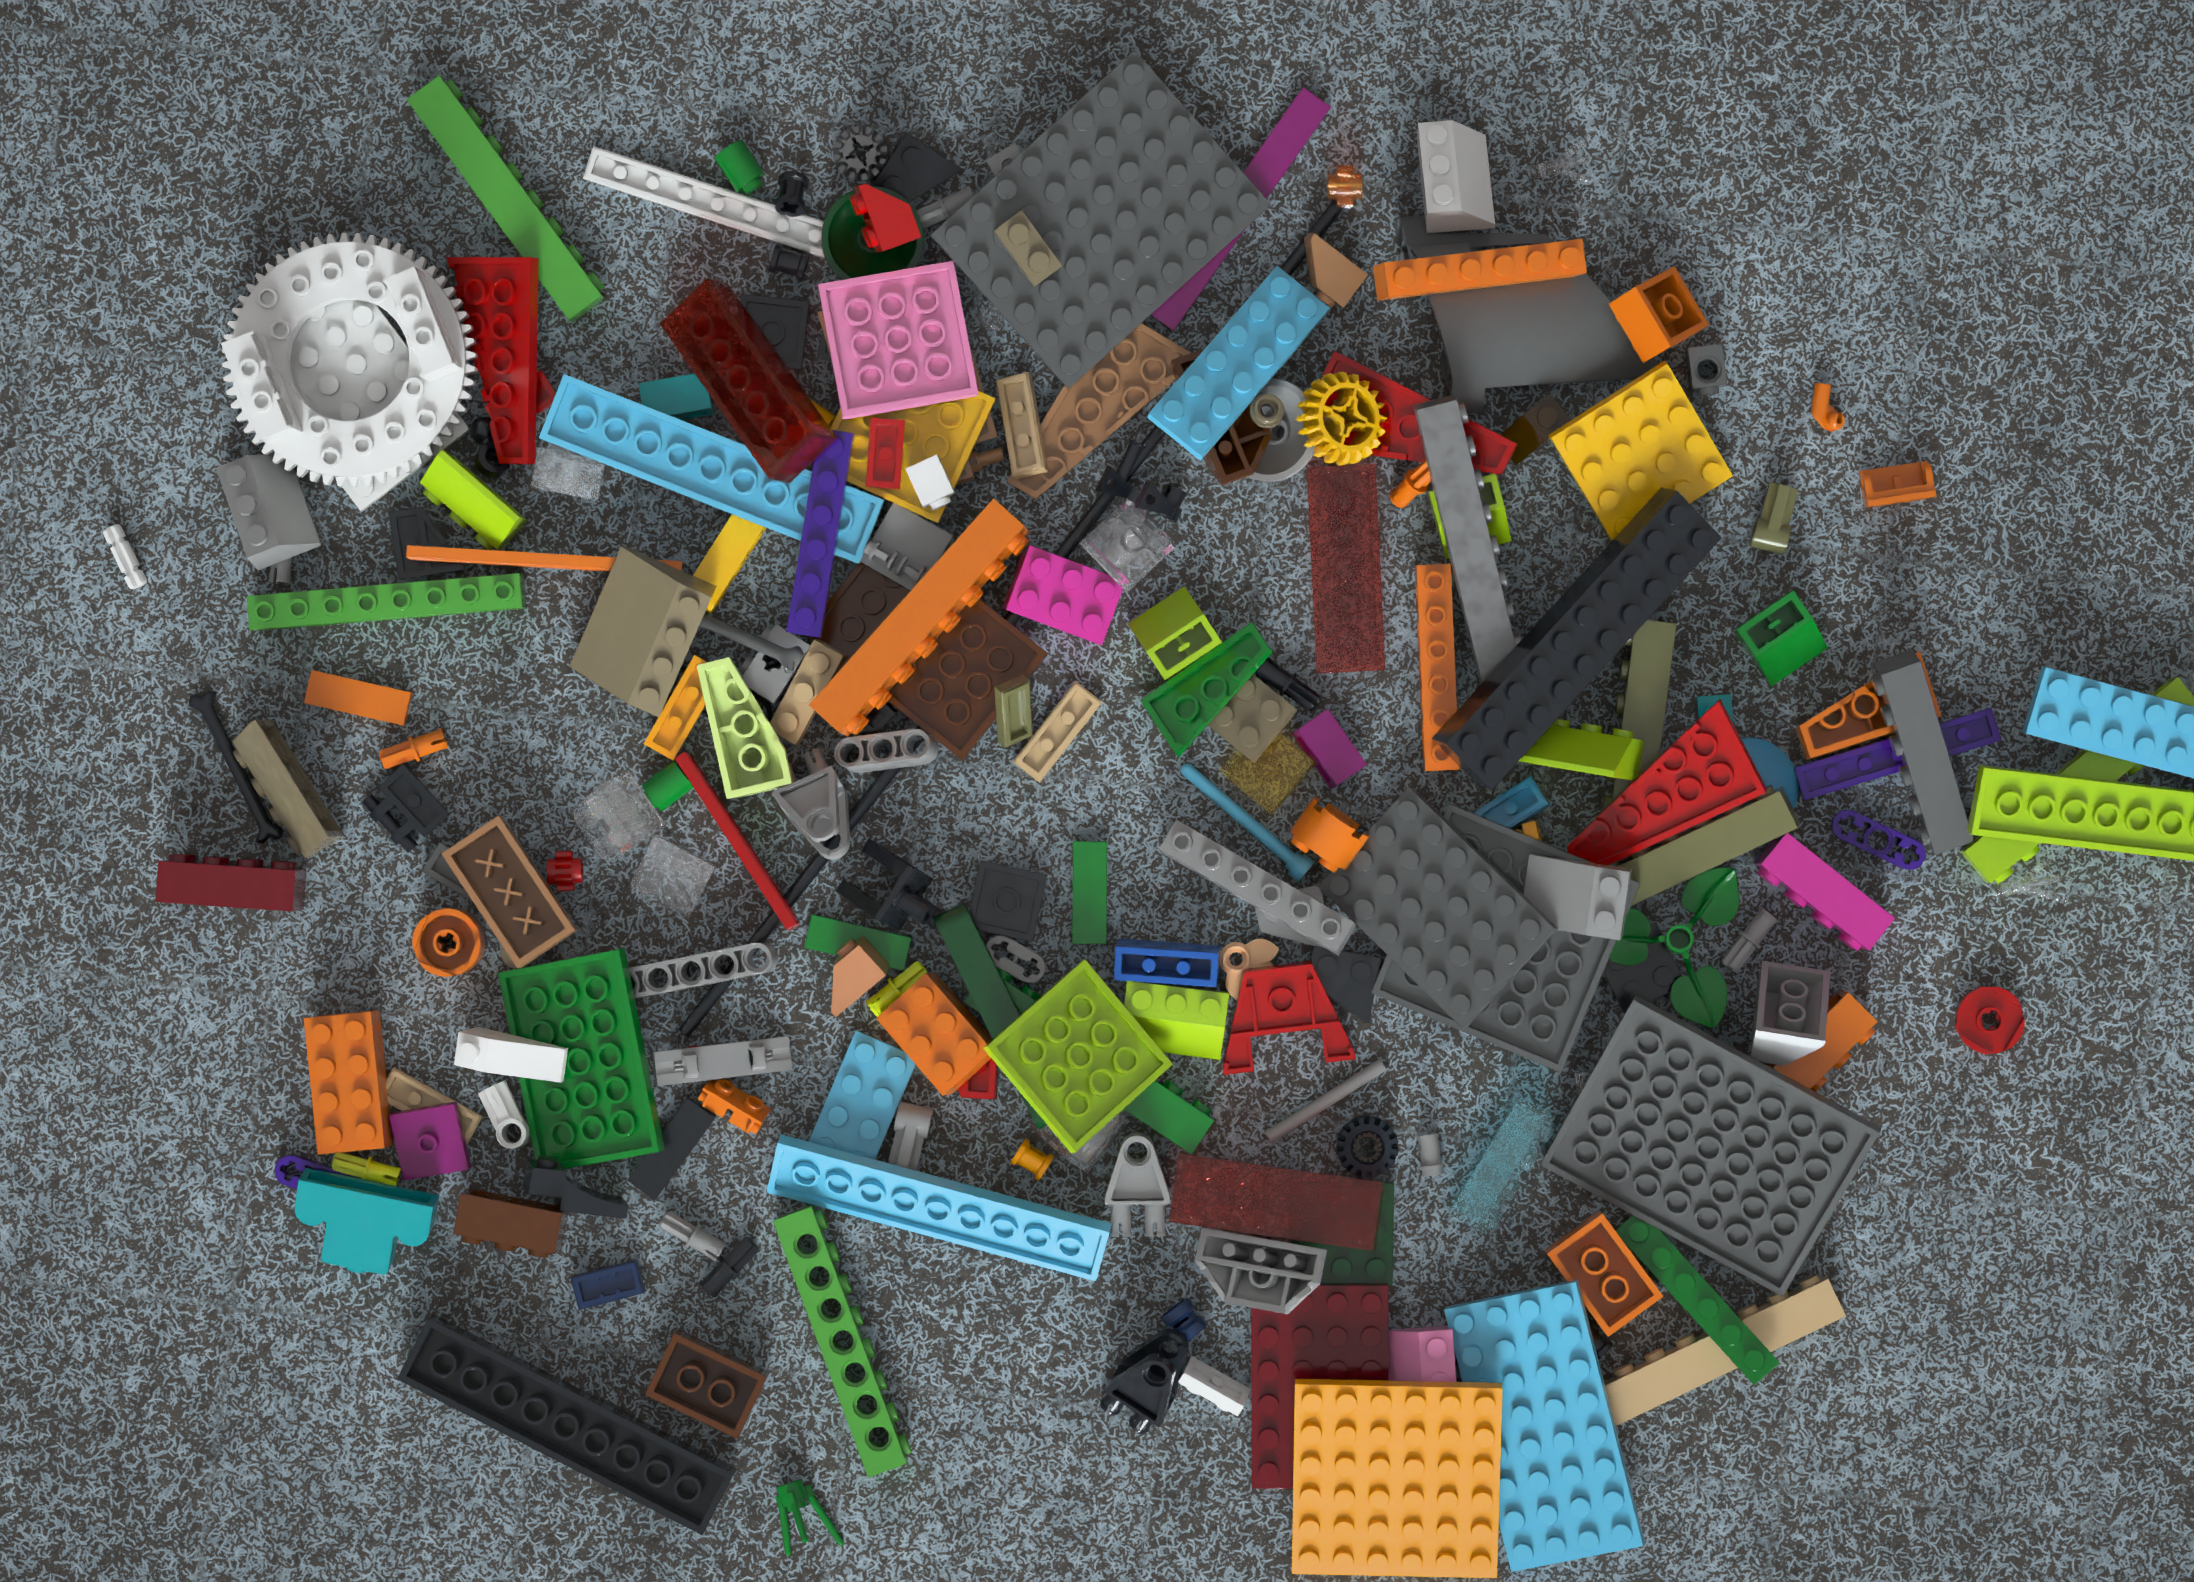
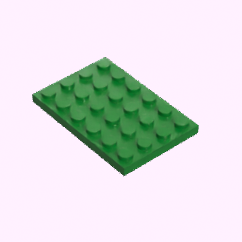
[498,948,665,1169]

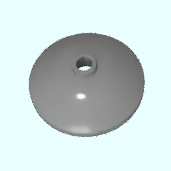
[1248,379,1315,482]

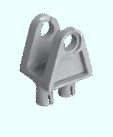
[772,748,851,860]
[1105,1131,1170,1237]

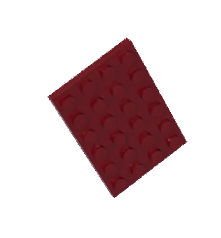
[1251,1283,1389,1489]

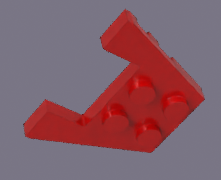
[1223,961,1356,1075]

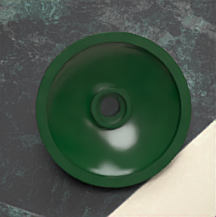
[821,186,924,280]

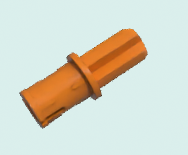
[1389,459,1431,508]
[379,728,448,769]

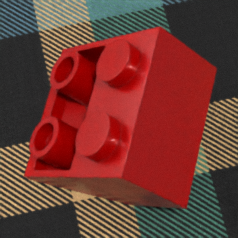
[849,184,921,252]

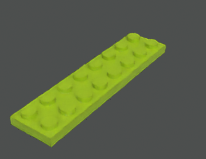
[1967,765,2194,861]

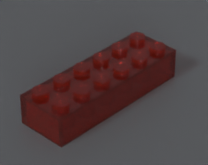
[660,278,837,483]
[1306,464,1385,674]
[1169,1153,1386,1251]

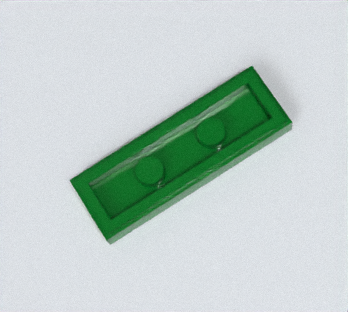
[1072,841,1107,944]
[804,914,912,971]

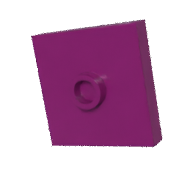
[389,1101,472,1181]

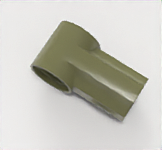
[1750,482,1798,555]

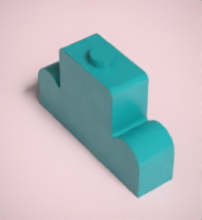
[294,1168,440,1275]

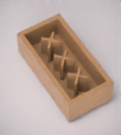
[441,816,578,968]

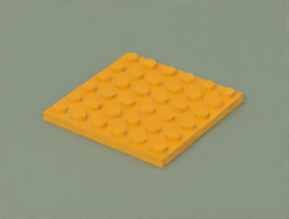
[1292,1379,1503,1578]

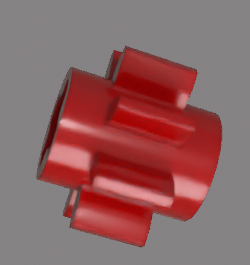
[546,851,584,892]

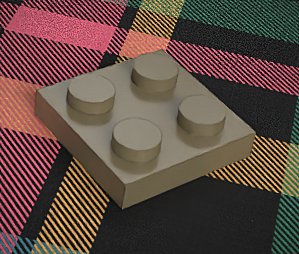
[1208,674,1298,763]

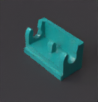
[638,371,715,420]

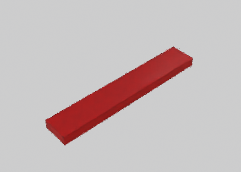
[675,752,800,931]

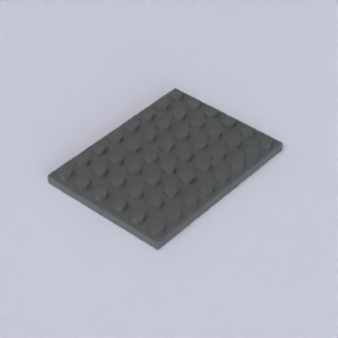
[930,50,1271,389]
[1540,995,1881,1296]

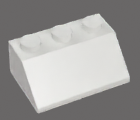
[1417,120,1495,233]

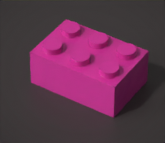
[1002,544,1126,645]

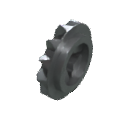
[833,125,888,181]

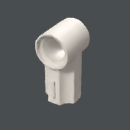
[478,1081,531,1149]

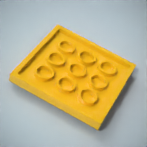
[1548,361,1733,542]
[830,391,996,524]

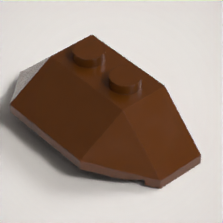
[1171,349,1272,486]

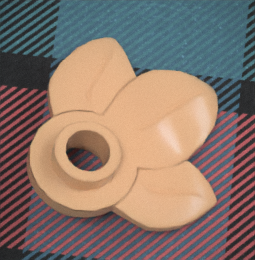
[1220,939,1279,1001]

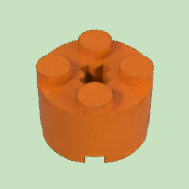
[1290,796,1370,873]
[412,907,486,977]

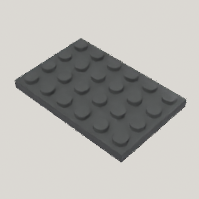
[1318,787,1558,1029]

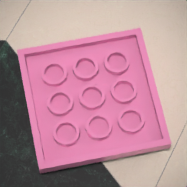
[818,261,979,420]

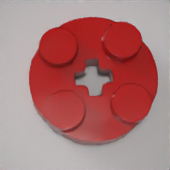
[1955,986,2025,1054]

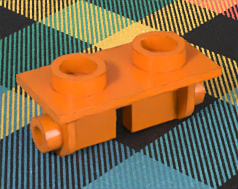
[698,1078,771,1134]

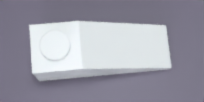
[454,1027,568,1082]

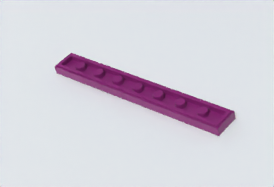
[1150,87,1331,332]

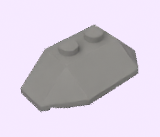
[1195,1228,1327,1314]

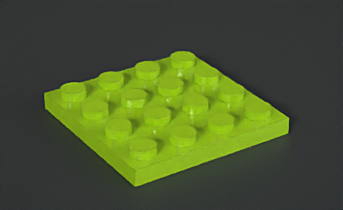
[983,959,1173,1154]

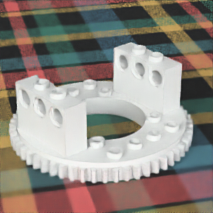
[221,233,477,487]

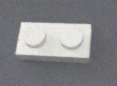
[1178,1356,1251,1416]

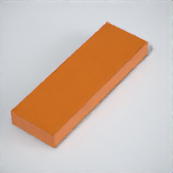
[304,670,412,726]

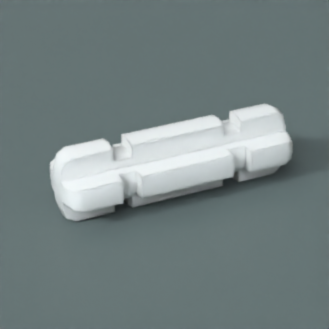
[103,524,147,589]

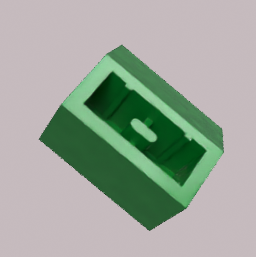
[1732,590,1828,687]

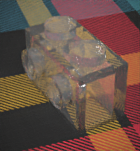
[530,442,608,501]

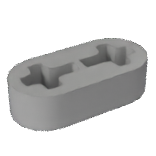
[986,935,1046,983]

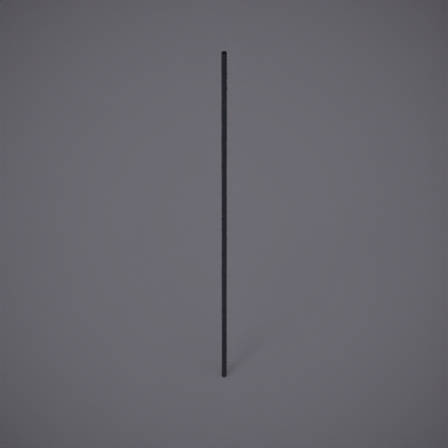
[678,199,1345,1037]

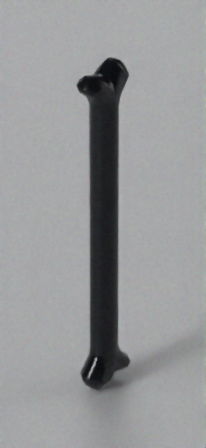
[189,690,283,844]

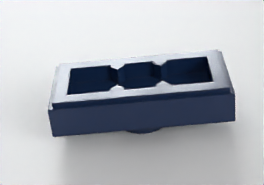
[570,1259,646,1310]

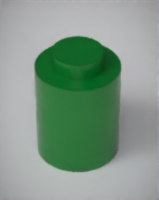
[714,140,765,195]
[640,760,694,812]

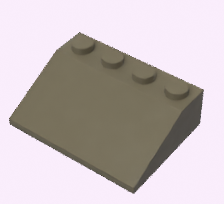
[569,545,717,717]
[233,719,344,858]

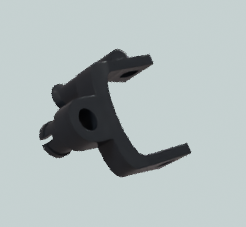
[1096,439,1187,522]

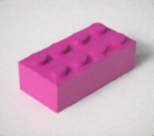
[1754,833,1895,951]

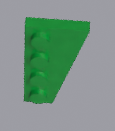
[1140,622,1273,757]

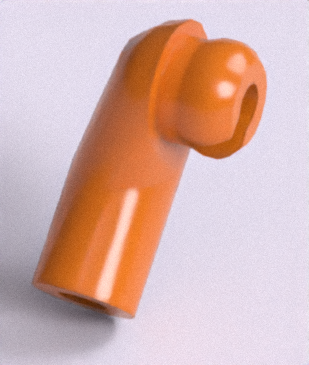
[1811,383,1845,432]

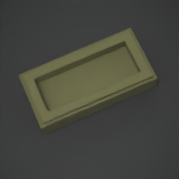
[994,674,1033,748]

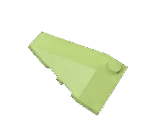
[697,657,793,799]

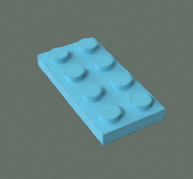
[809,1030,916,1159]

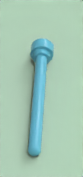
[1180,763,1315,882]

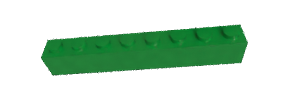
[964,966,1214,1155]

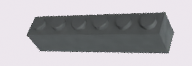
[1871,649,1974,855]

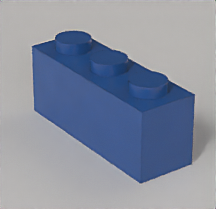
[1114,938,1221,987]

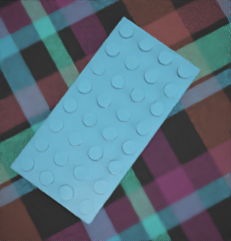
[1444,1279,1645,1572]

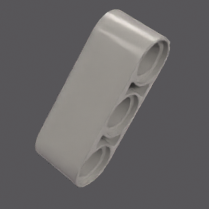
[834,729,938,773]

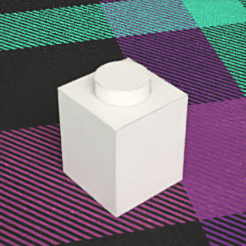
[906,454,956,511]

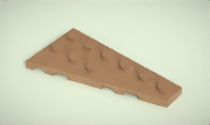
[1006,323,1191,499]

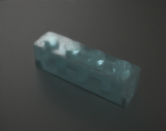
[1447,1094,1556,1234]

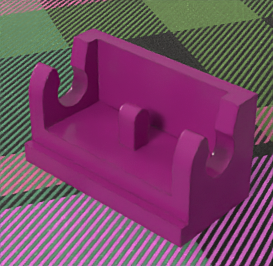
[1292,709,1367,790]

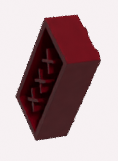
[155,854,306,912]

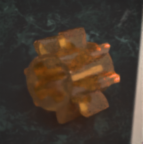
[1327,165,1362,208]

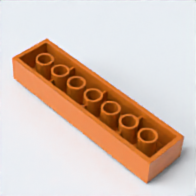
[809,498,1030,737]

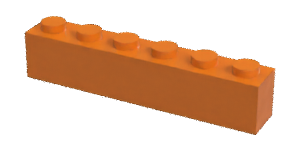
[1373,239,1587,301]

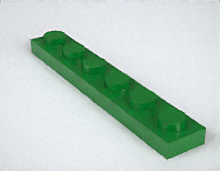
[1616,1215,1780,1386]

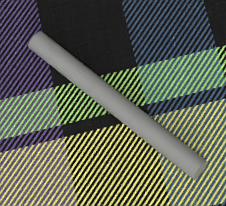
[1265,1059,1387,1143]

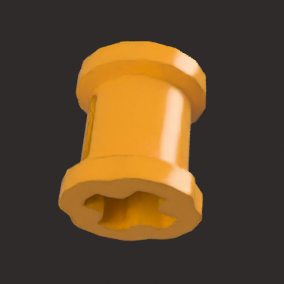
[1010,1138,1055,1181]

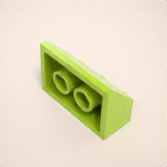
[420,450,528,551]
[1519,719,1645,781]
[1124,981,1229,1060]

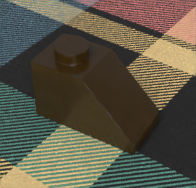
[1500,393,1572,465]

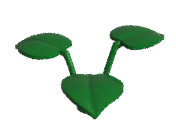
[1609,868,1740,1028]

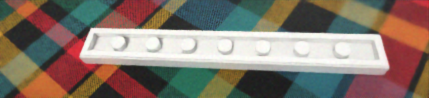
[583,146,825,258]

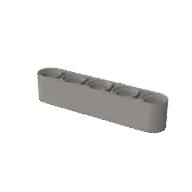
[629,943,778,999]

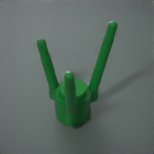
[775,1478,844,1556]

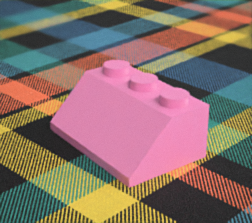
[1388,1325,1457,1382]

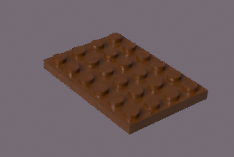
[806,562,1048,761]

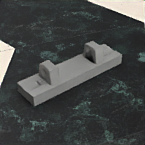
[652,1036,793,1086]

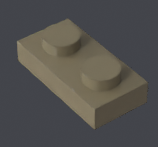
[993,210,1062,287]

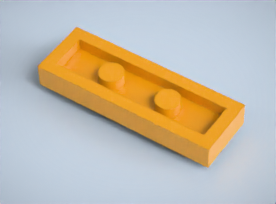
[644,655,707,761]

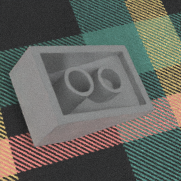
[1524,854,1632,940]

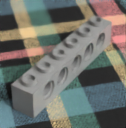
[1159,819,1356,956]

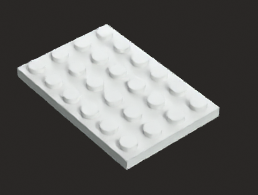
[290,300,470,512]

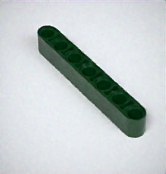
[933,902,1047,1129]

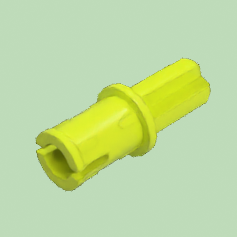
[865,961,928,1017]
[332,1152,401,1186]

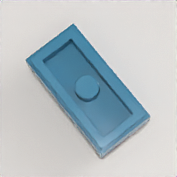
[1474,775,1551,829]

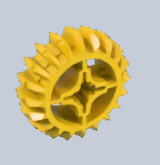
[1295,372,1387,466]

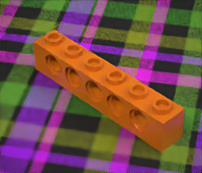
[1415,564,1459,771]

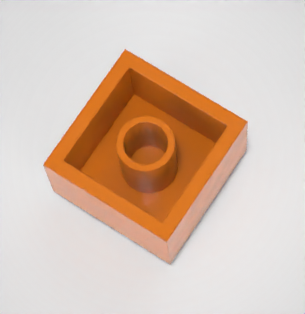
[1609,266,1709,363]

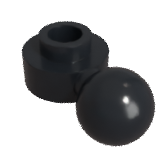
[470,417,510,478]

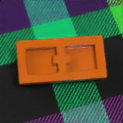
[1859,461,1937,508]

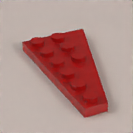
[447,257,539,464]
[1320,351,1518,474]
[1566,699,1767,865]

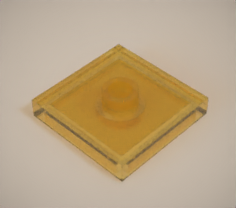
[1219,733,1316,815]

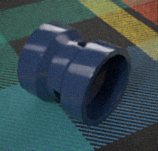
[1160,1297,1208,1341]

